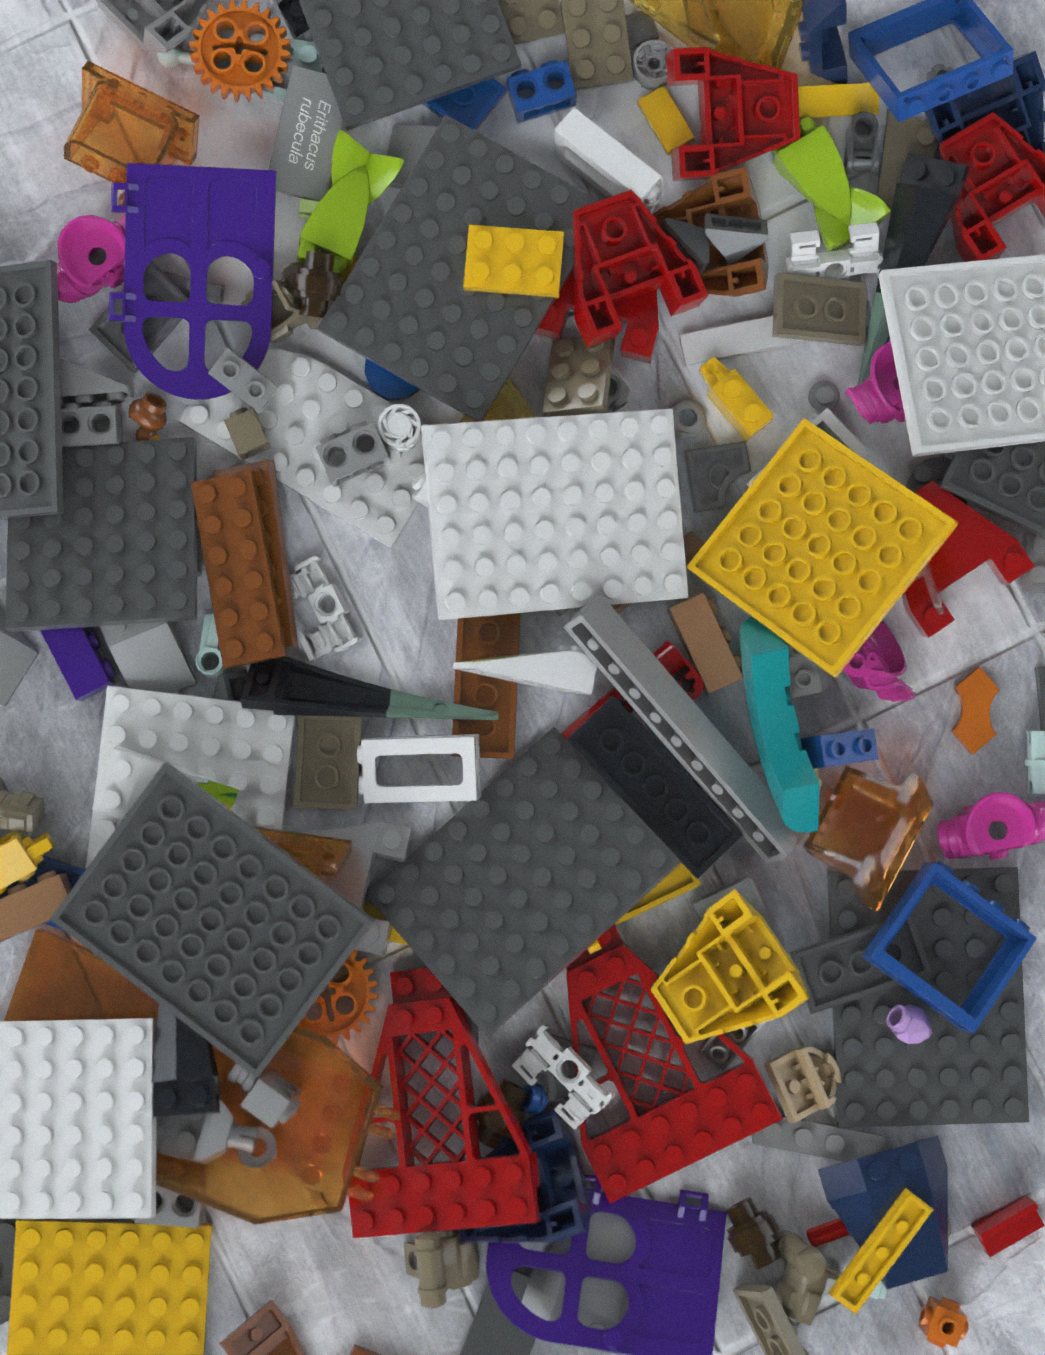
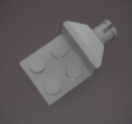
[156,1098,259,1165]

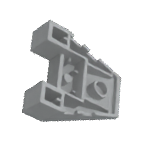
[281,821,414,956]

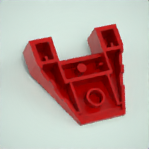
[666,47,800,181]
[939,112,1045,262]
[573,190,708,348]
[535,269,659,364]
[902,481,1035,638]

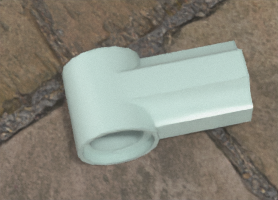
[195,614,227,679]

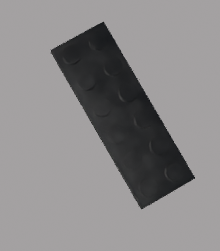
[566,696,743,879]

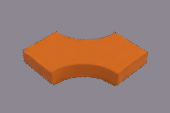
[951,666,1000,755]

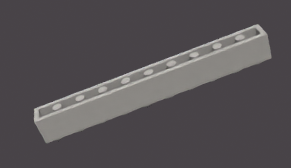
[563,594,806,865]

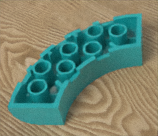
[740,616,820,833]

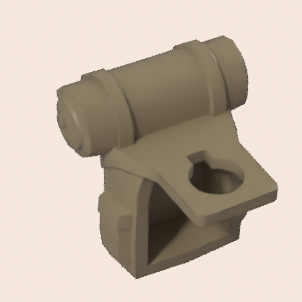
[240,262,329,344]
[0,778,45,833]
[404,1229,479,1309]
[775,1230,842,1326]

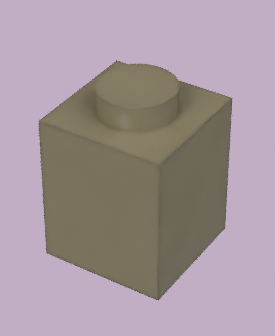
[224,407,271,460]

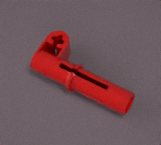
[561,640,704,739]

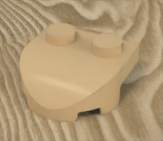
[764,1047,841,1123]

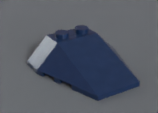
[798,0,848,84]
[925,51,1045,153]
[459,1109,592,1243]
[818,1135,948,1289]

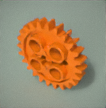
[189,0,291,103]
[296,950,379,1045]

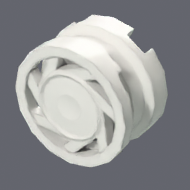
[377,404,422,452]

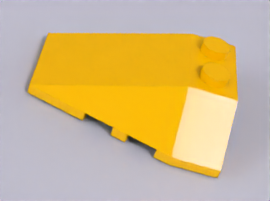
[651,889,809,1044]

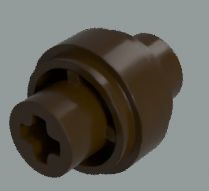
[291,251,343,318]
[475,1078,528,1149]
[725,1197,781,1270]

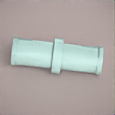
[1024,731,1045,794]

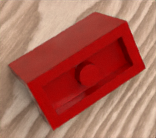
[971,1195,1045,1257]

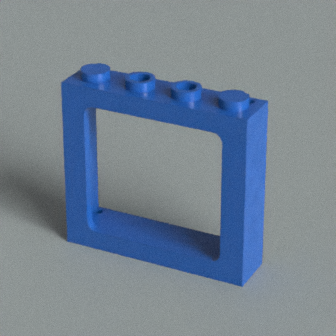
[848,0,1014,122]
[862,861,1037,1034]

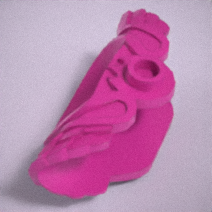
[57,214,126,303]
[845,342,906,424]
[843,620,917,702]
[937,792,1045,860]

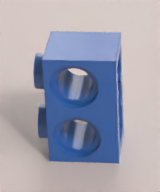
[507,60,577,123]
[801,728,879,769]

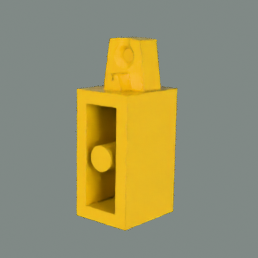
[699,357,775,443]
[0,831,54,895]

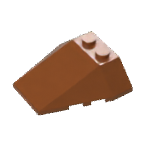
[652,166,769,297]

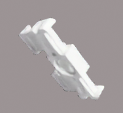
[784,222,883,281]
[289,556,362,661]
[511,1025,615,1130]

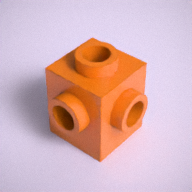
[919,1296,969,1348]

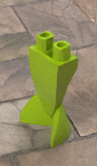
[772,116,891,252]
[297,130,405,276]

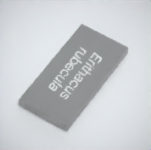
[268,65,344,201]

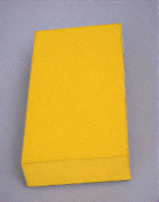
[637,86,695,156]

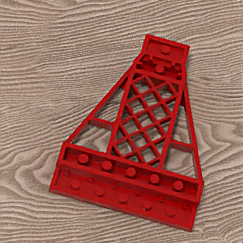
[566,924,783,1204]
[346,967,540,1238]

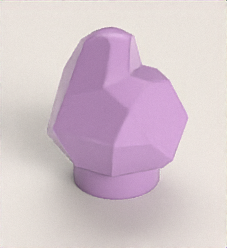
[886,1004,932,1044]

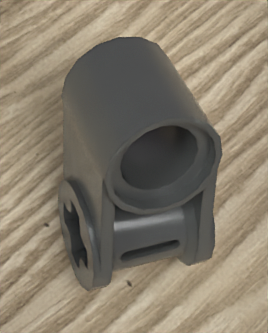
[844,112,879,175]

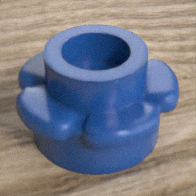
[520,1083,548,1115]

